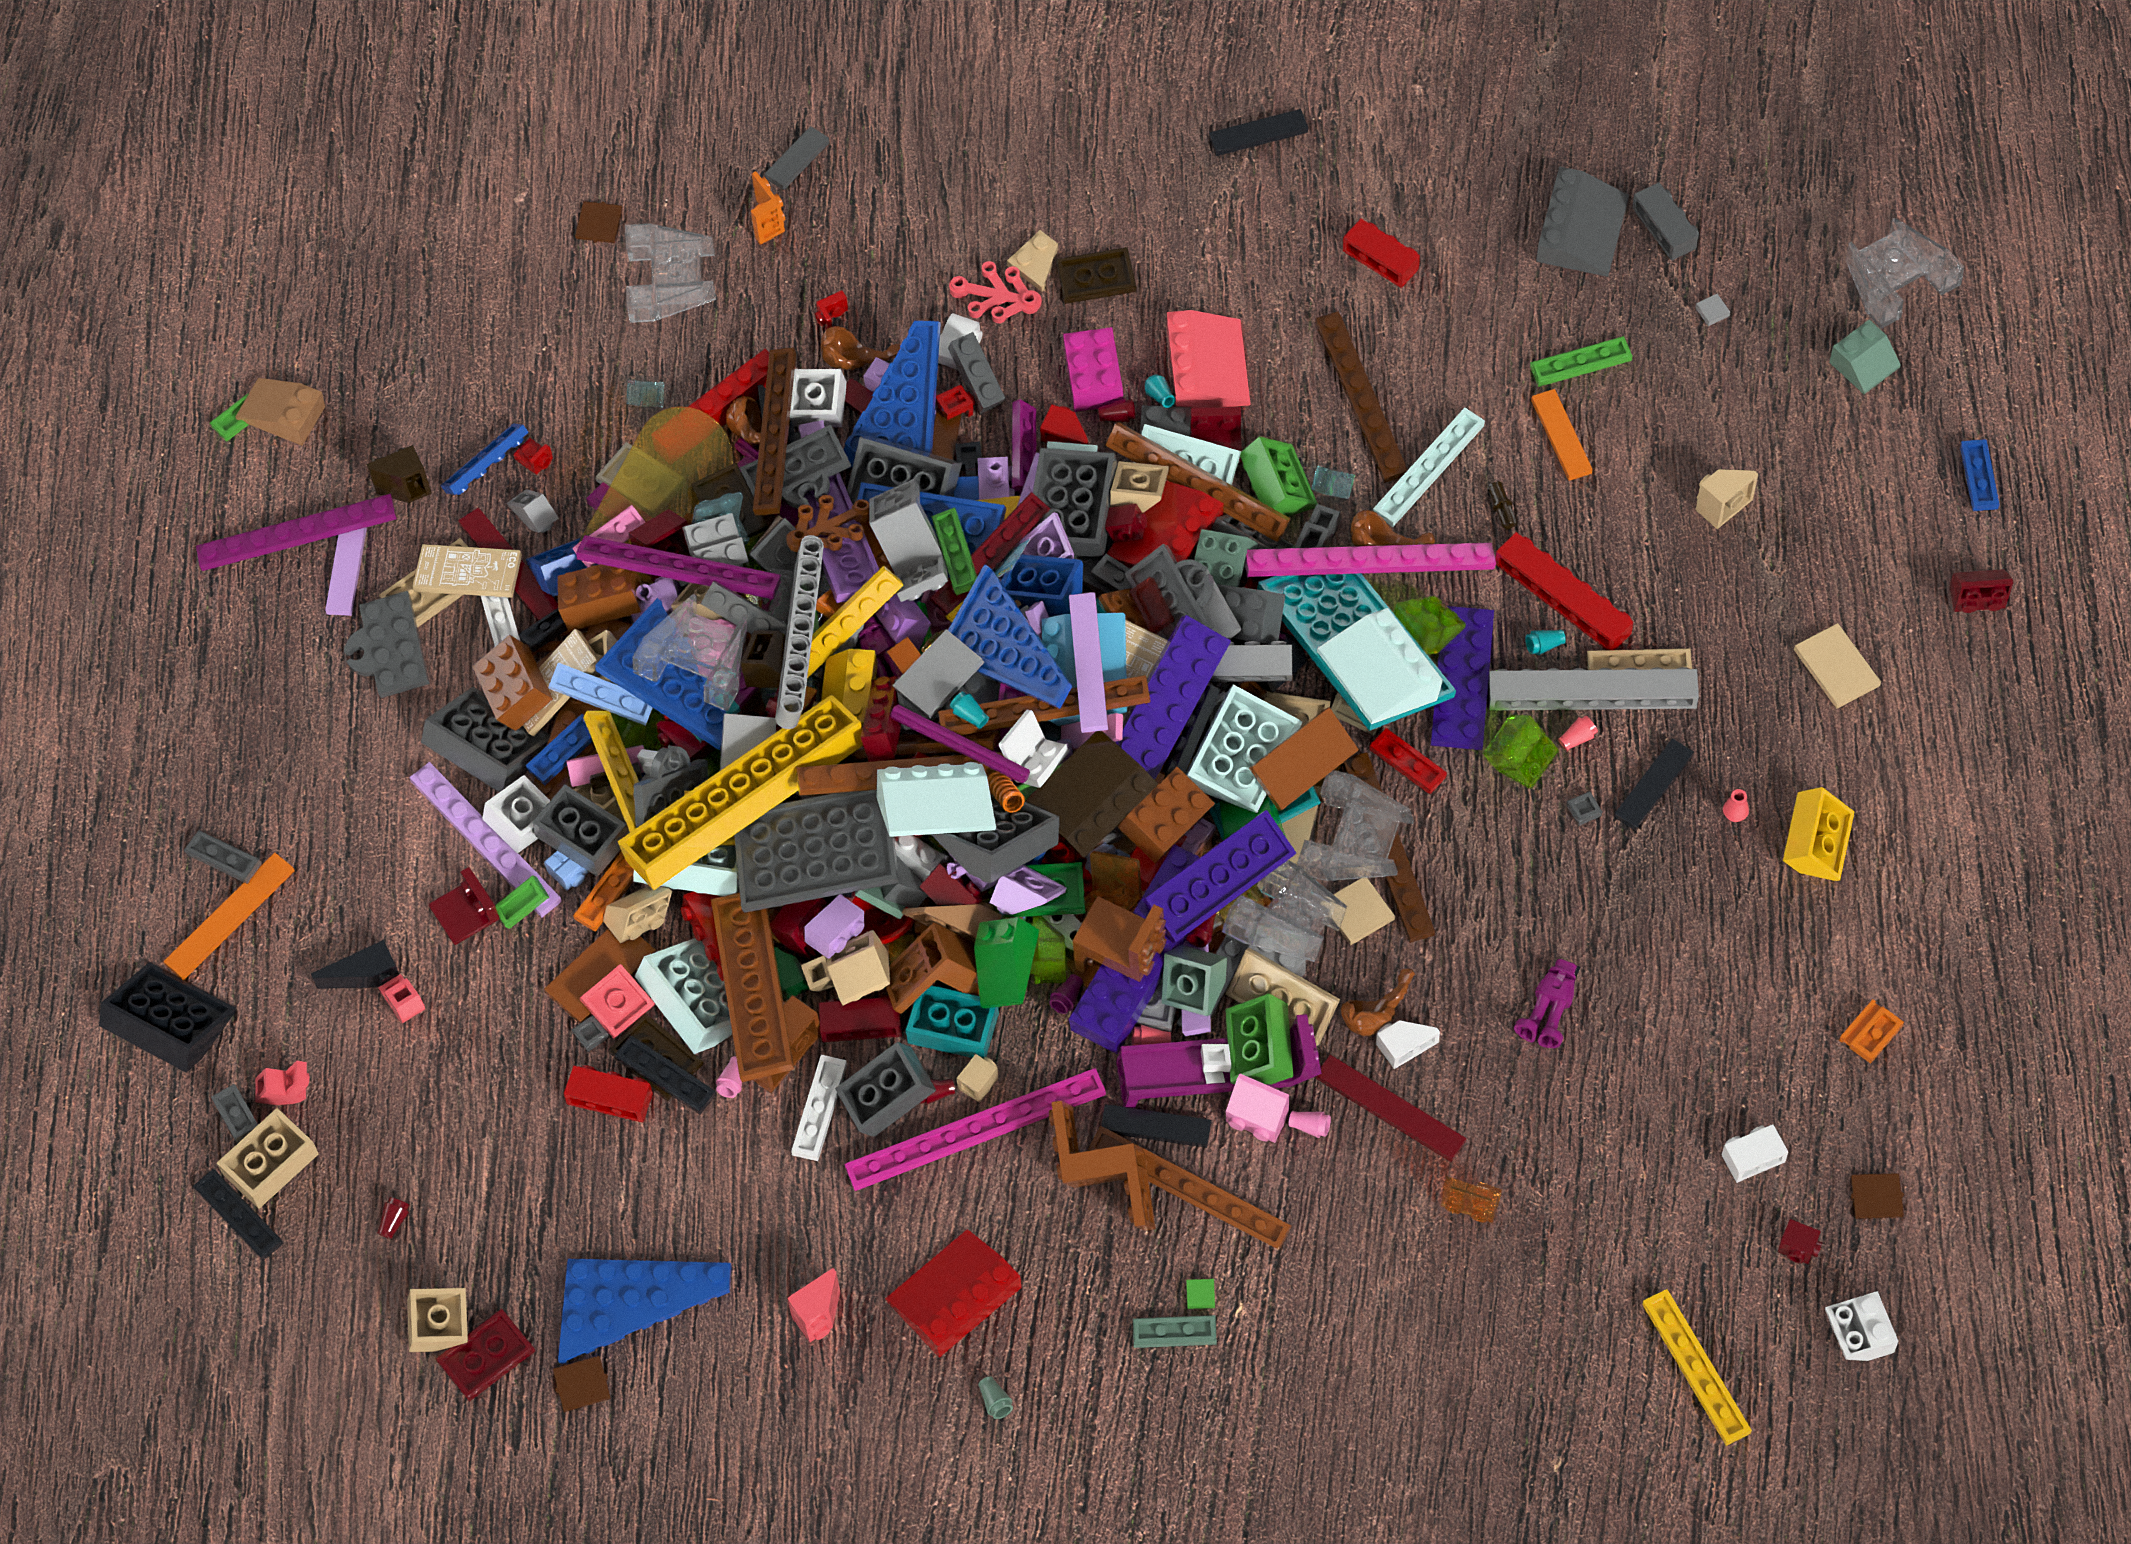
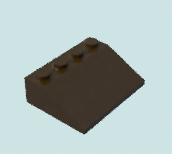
[1025,731,1158,859]

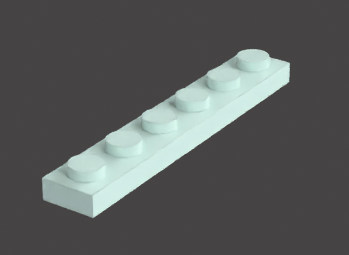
[1373,408,1485,527]

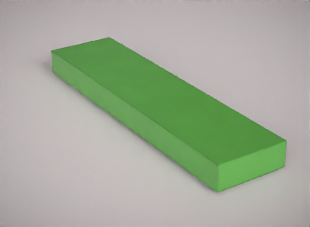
[1530,336,1632,387]
[931,507,978,595]

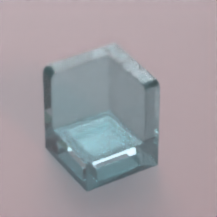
[626,379,665,407]
[1311,465,1355,499]

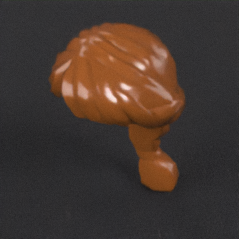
[820,326,900,371]
[725,396,762,445]
[1350,510,1435,547]
[1341,968,1415,1036]

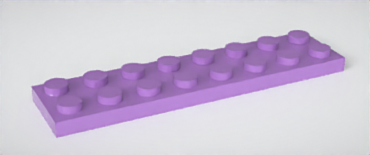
[803,472,879,603]

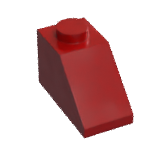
[1040,404,1088,445]

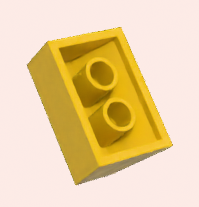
[821,649,878,726]
[1783,787,1854,881]

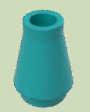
[1144,374,1176,408]
[1525,629,1566,655]
[950,692,989,729]

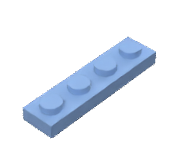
[548,663,653,726]

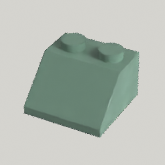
[1829,319,1901,394]
[1162,945,1227,1016]

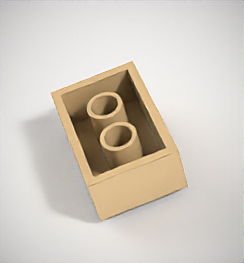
[217,1108,319,1209]

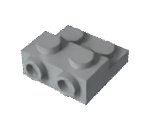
[682,513,749,567]

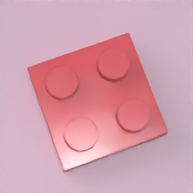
[579,964,655,1039]

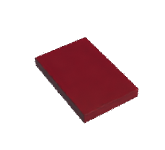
[436,1308,535,1402]

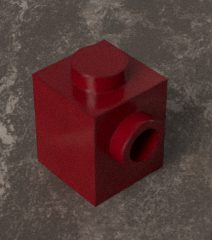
[1105,504,1147,543]
[1777,1219,1823,1264]

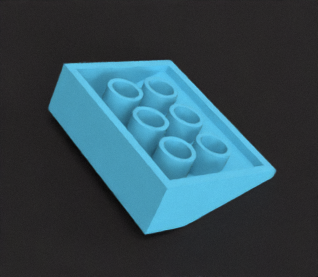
[1042,613,1127,726]

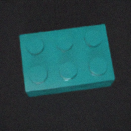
[906,986,999,1058]

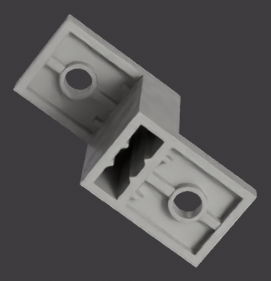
[869,478,948,602]

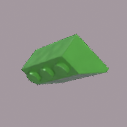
[1240,436,1318,517]
[1225,993,1293,1084]

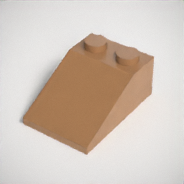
[236,378,325,446]
[902,902,1002,943]

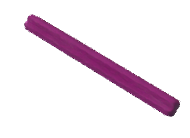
[890,705,1030,783]

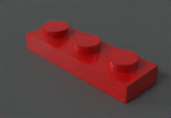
[1370,728,1447,794]

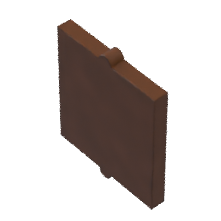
[575,201,623,243]
[1850,1173,1904,1219]
[553,1356,611,1412]

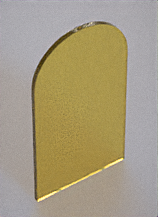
[578,407,733,585]

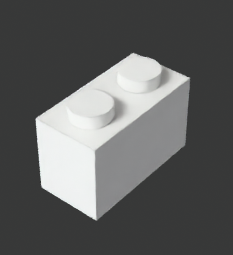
[1722,1124,1788,1183]

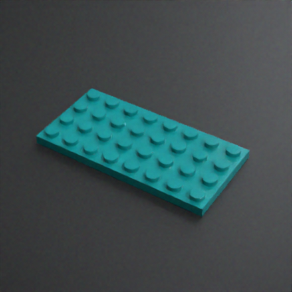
[1257,573,1456,731]

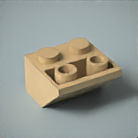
[603,886,672,943]
[827,930,890,1005]

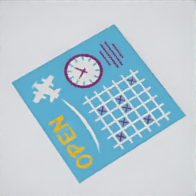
[993,538,1031,577]

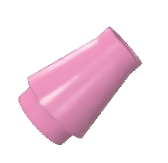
[716,1056,742,1098]
[1289,1111,1331,1138]

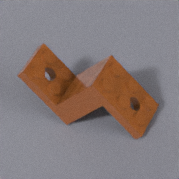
[1072,896,1167,982]
[886,917,1036,1014]
[1049,1100,1156,1231]

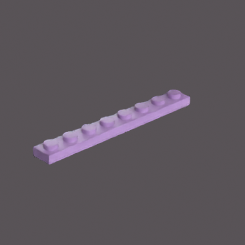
[409,762,562,918]

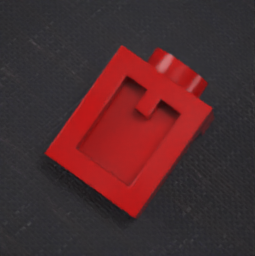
[815,290,848,330]
[935,385,975,420]
[513,438,553,475]

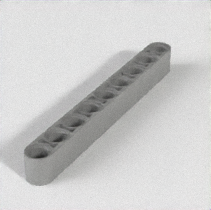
[775,535,824,729]

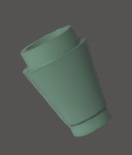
[978,1376,1013,1419]

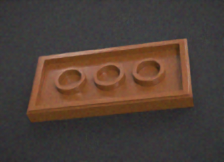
[1249,707,1359,811]
[544,928,656,1024]

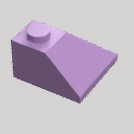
[1019,512,1074,559]
[989,865,1067,915]

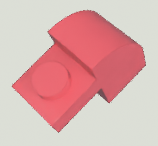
[378,974,425,1024]
[255,1061,310,1105]

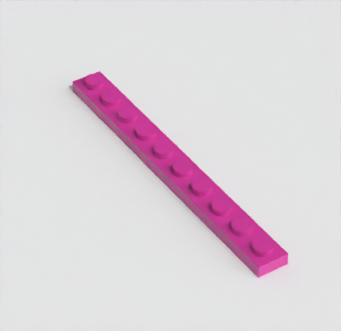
[1245,543,1496,577]
[844,1068,1106,1191]

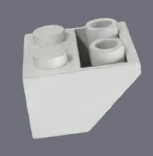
[1825,1291,1899,1361]

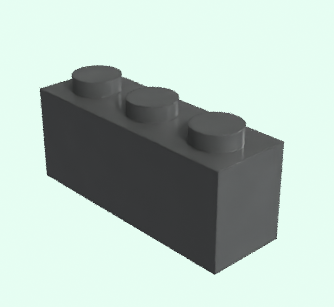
[1632,182,1699,261]
[948,332,1006,414]

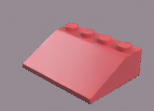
[1167,310,1250,408]

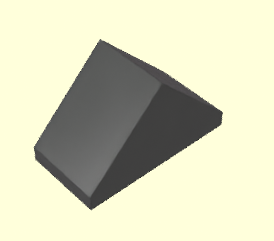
[881,855,928,908]

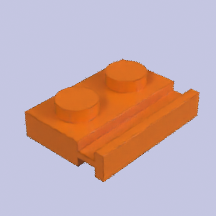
[1839,999,1904,1064]

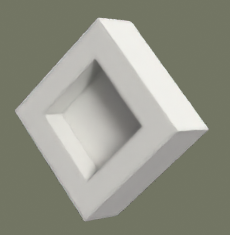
[1201,1044,1231,1072]

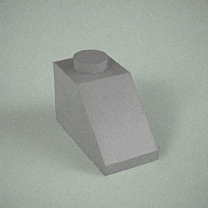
[506,489,558,533]

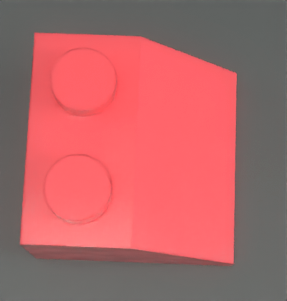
[787,1268,840,1342]

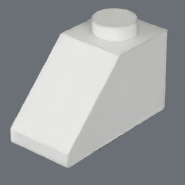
[1376,1020,1440,1069]

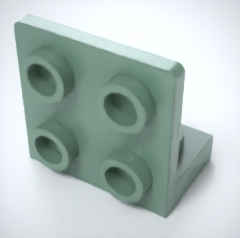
[1194,529,1258,587]

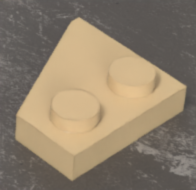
[1007,230,1058,292]

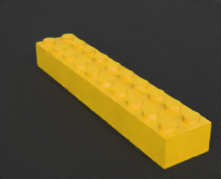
[617,694,863,890]

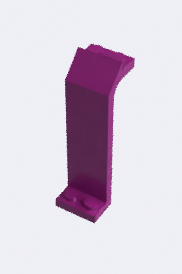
[1116,1014,1322,1108]

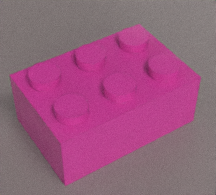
[1063,327,1123,412]

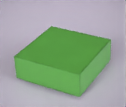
[1186,1279,1215,1309]

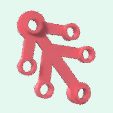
[949,261,1042,323]

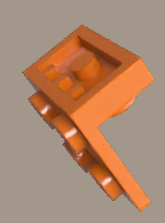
[751,171,786,245]

